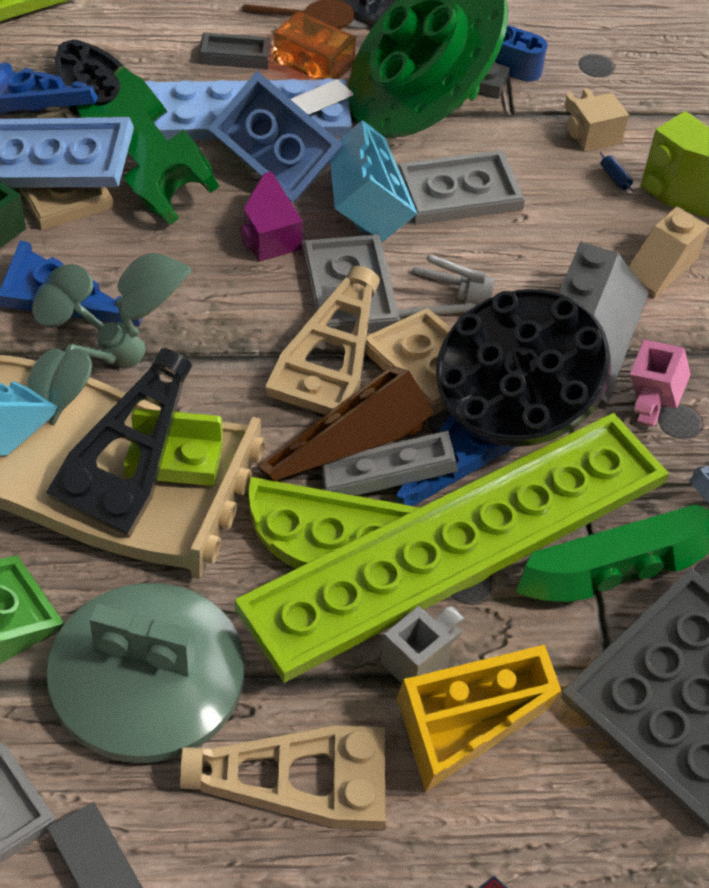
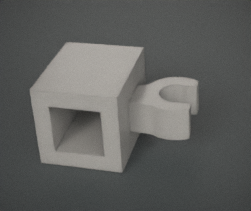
[380,606,465,684]

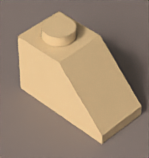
[629,206,709,298]

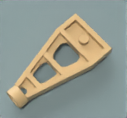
[265,266,380,415]
[180,725,386,830]

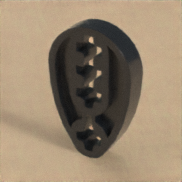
[55,40,124,113]

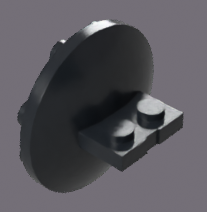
[436,289,611,447]

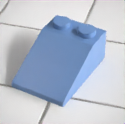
[208,71,343,203]

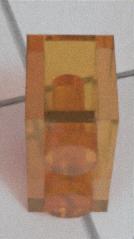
[274,11,356,80]

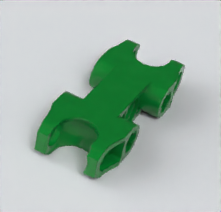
[76,65,220,225]

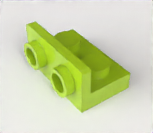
[124,408,223,486]

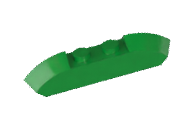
[516,504,709,602]

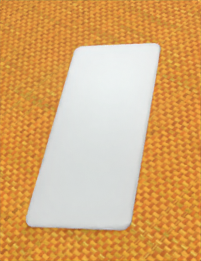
[291,79,353,115]

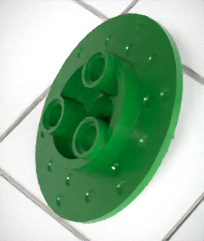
[348,0,508,138]

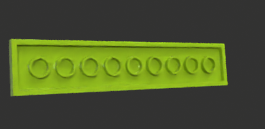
[235,413,669,683]

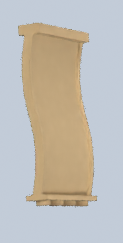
[0,355,266,579]

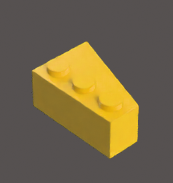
[396,644,561,792]

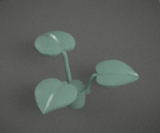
[28,253,192,425]

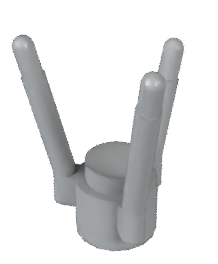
[398,255,494,317]

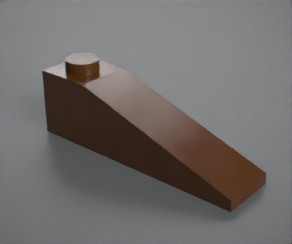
[257,366,435,481]

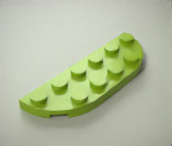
[249,477,489,591]

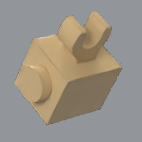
[565,88,629,152]

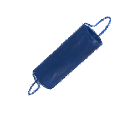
[600,152,634,193]

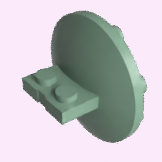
[47,583,244,763]

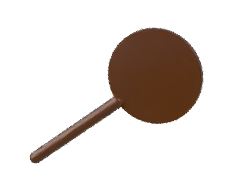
[242,0,354,31]

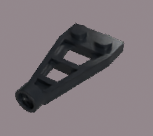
[46,348,192,537]

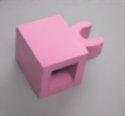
[630,339,691,427]

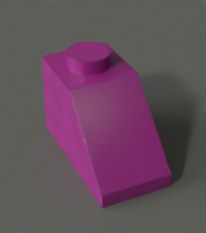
[240,171,303,262]

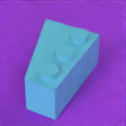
[330,120,417,242]

